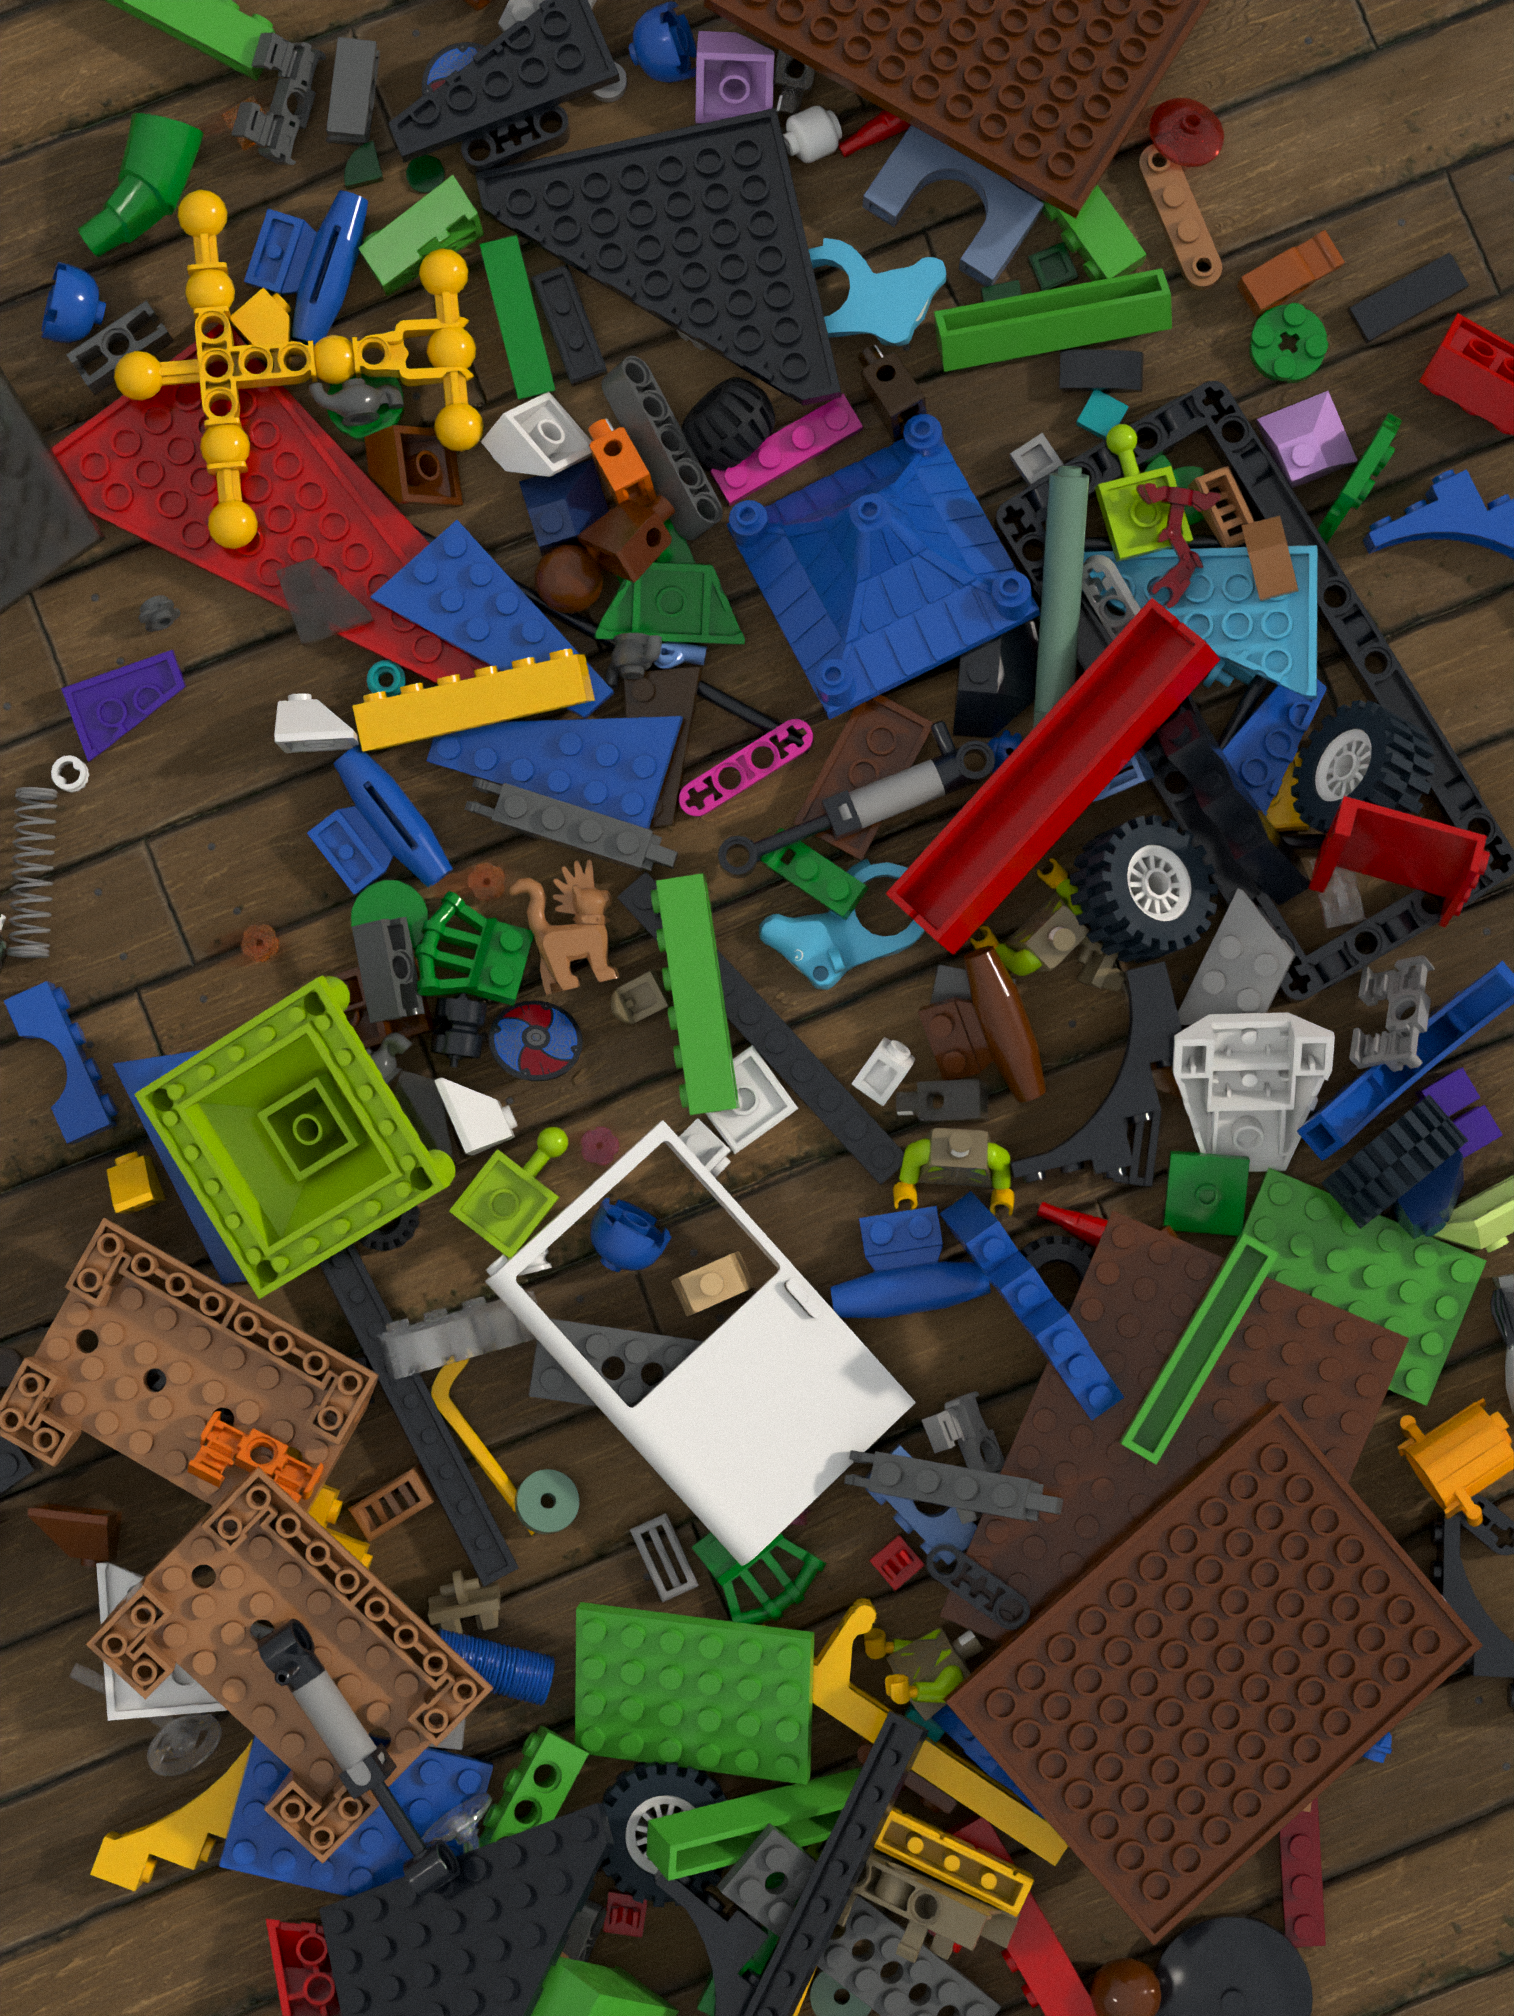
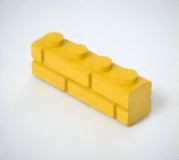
[874,1806,1034,1917]

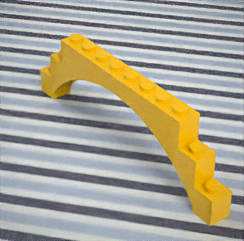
[90,1447,373,1891]

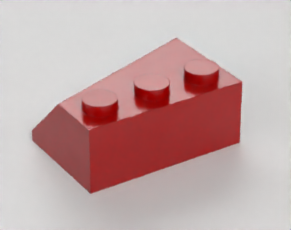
[266,1919,342,2016]

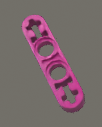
[679,719,813,817]

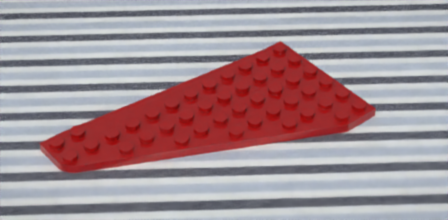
[40,324,501,685]

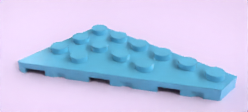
[1082,545,1318,699]

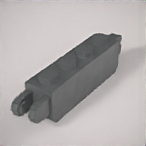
[464,778,678,872]
[844,1450,1064,1522]

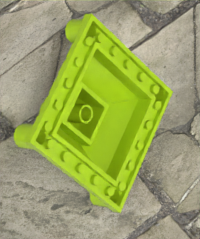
[134,975,455,1299]

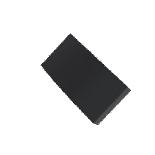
[1059,349,1144,394]

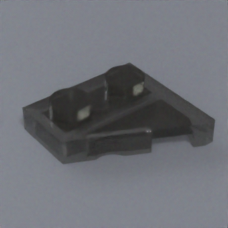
[394,1070,454,1163]

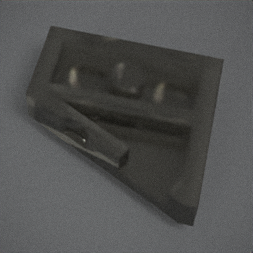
[276,558,374,646]

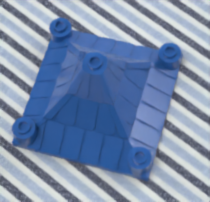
[726,414,1040,720]

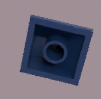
[519,459,609,556]
[1390,1150,1464,1239]

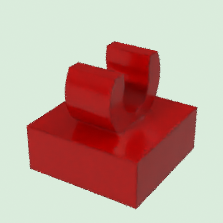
[869,1534,925,1591]
[603,1889,648,1938]

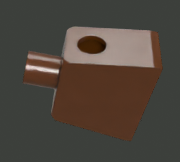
[577,495,675,583]

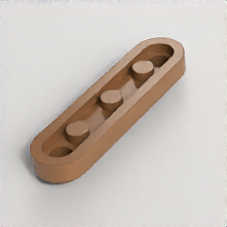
[1138,143,1222,290]

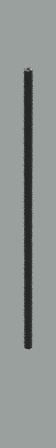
[412,524,814,754]

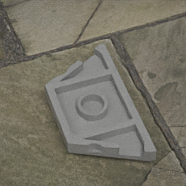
[1178,887,1295,1025]

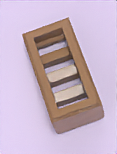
[1187,466,1254,548]
[348,1464,437,1542]

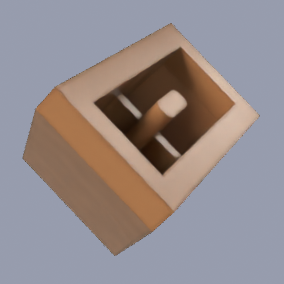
[1242,516,1299,601]

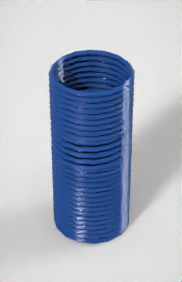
[437,1628,555,1706]

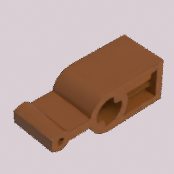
[1237,230,1345,319]

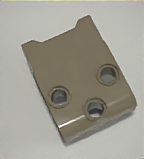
[837,1847,1021,1963]

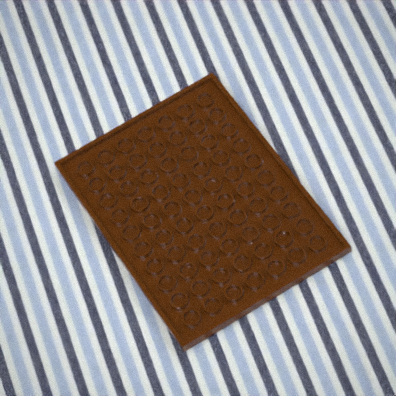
[703,0,1211,219]
[939,1211,1409,1644]
[943,1401,1483,1945]

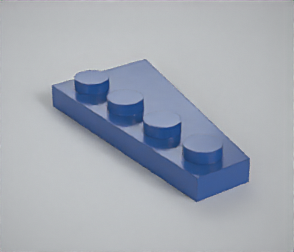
[1221,679,1327,816]

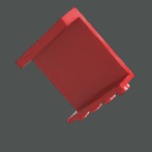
[1308,796,1490,928]

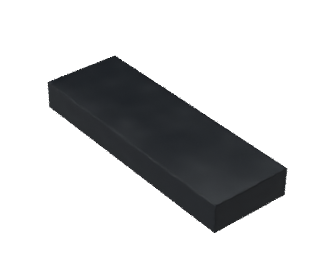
[1348,252,1469,344]
[531,264,608,387]

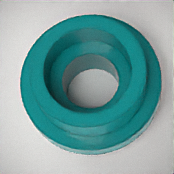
[367,660,406,697]

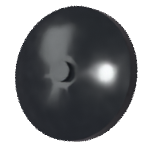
[1154,1913,1313,2016]

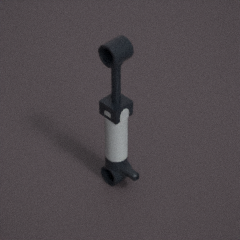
[718,721,995,879]
[257,1619,460,1897]

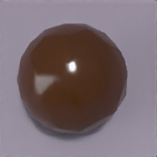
[535,544,603,614]
[1090,1958,1161,2016]

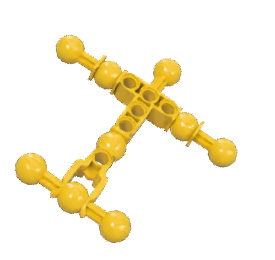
[114,189,484,549]

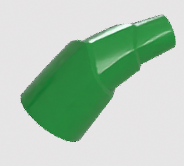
[78,113,204,257]

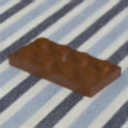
[793,695,934,862]

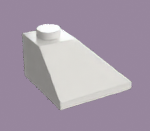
[481,392,592,477]
[274,694,361,753]
[434,1077,518,1156]

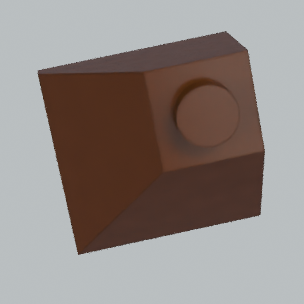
[364,425,463,507]
[27,1502,122,1567]

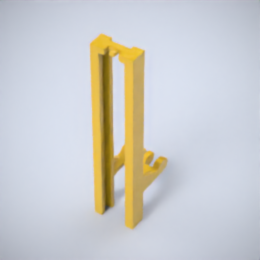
[762,1597,1068,1866]

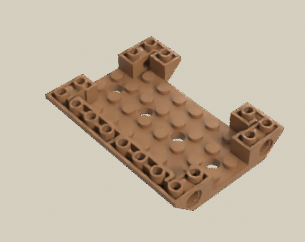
[0,1218,379,1513]
[86,1466,493,1864]

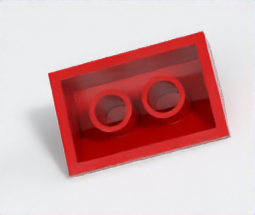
[1419,313,1514,435]

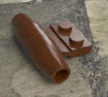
[918,946,1046,1103]

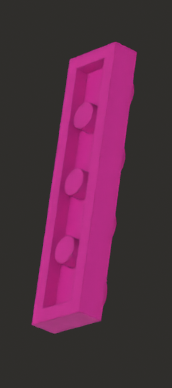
[710,394,863,506]

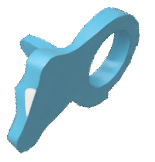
[808,238,946,347]
[759,858,925,990]

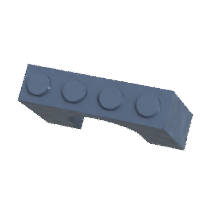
[862,125,1044,287]

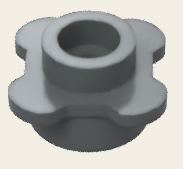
[138,595,181,632]

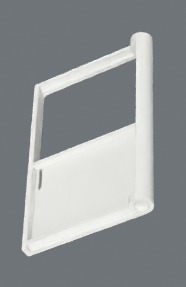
[485,1120,916,1566]

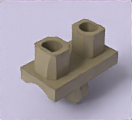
[1076,929,1125,991]
[428,1570,500,1634]

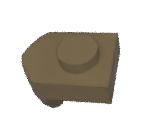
[611,969,672,1024]

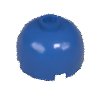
[629,1,697,83]
[41,262,106,343]
[590,1198,671,1272]

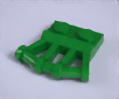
[414,891,534,1006]
[691,1532,827,1625]

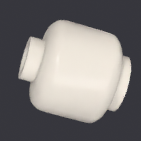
[782,106,842,163]

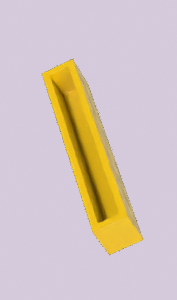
[352,648,595,752]

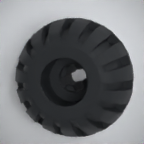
[682,377,775,471]

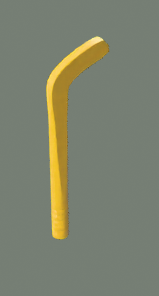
[431,1350,535,1536]

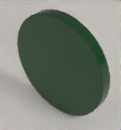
[406,155,445,194]

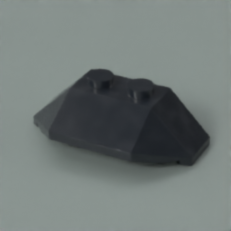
[953,618,1040,739]

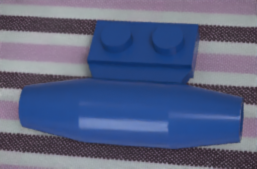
[244,190,368,345]
[307,745,453,895]
[830,1206,991,1318]

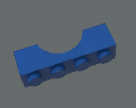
[3,981,118,1145]

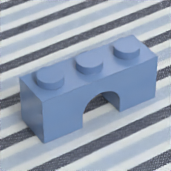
[865,1444,977,1565]

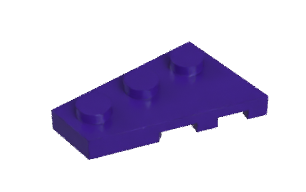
[61,650,187,762]

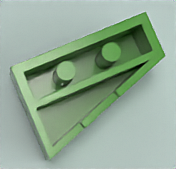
[358,175,484,296]

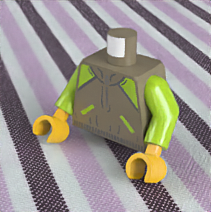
[970,858,1090,976]
[893,1128,1015,1216]
[864,1628,984,1721]

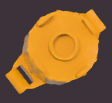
[1397,1398,1514,1527]

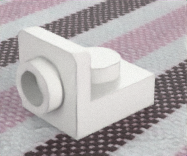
[851,1037,916,1106]
[679,1118,731,1178]

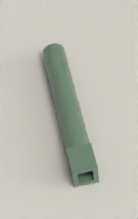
[1033,466,1089,729]

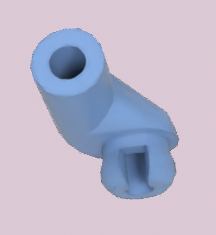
[653,641,707,670]

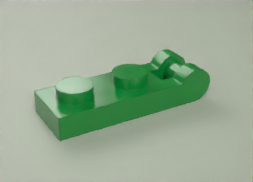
[759,827,868,920]

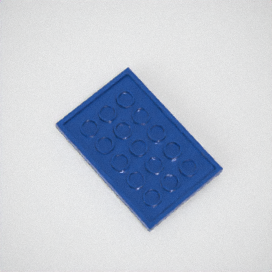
[219,1733,494,1897]

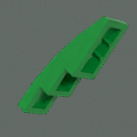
[479,235,555,399]

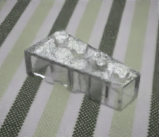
[378,1285,538,1381]

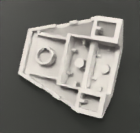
[1172,1012,1335,1172]

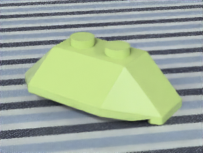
[1431,1175,1514,1253]

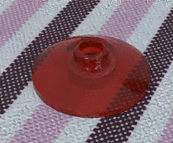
[1149,98,1224,167]

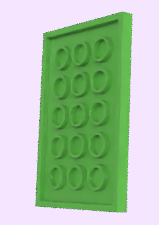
[1238,1168,1487,1406]
[575,1602,814,1785]

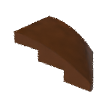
[332,957,435,1050]

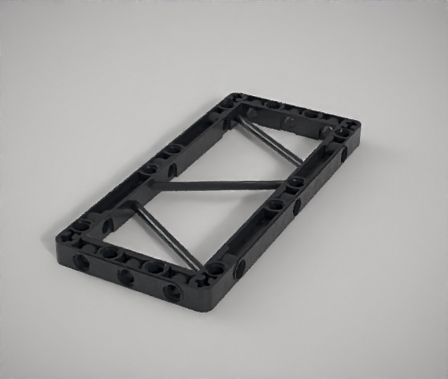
[994,381,1514,1003]

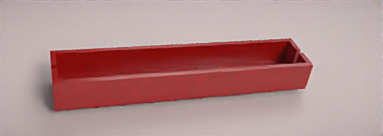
[885,598,1221,955]

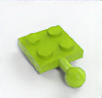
[1095,424,1193,562]
[449,1127,568,1258]

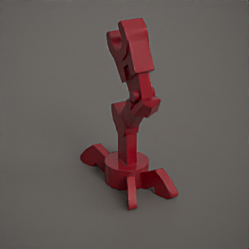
[1136,483,1221,609]

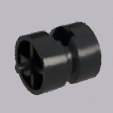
[430,993,488,1068]

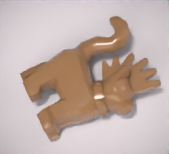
[509,859,620,995]

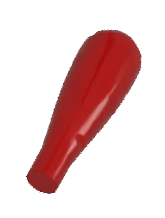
[838,110,911,158]
[1037,1201,1108,1248]

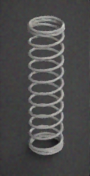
[6,787,58,958]

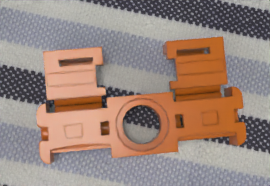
[187,1411,324,1503]

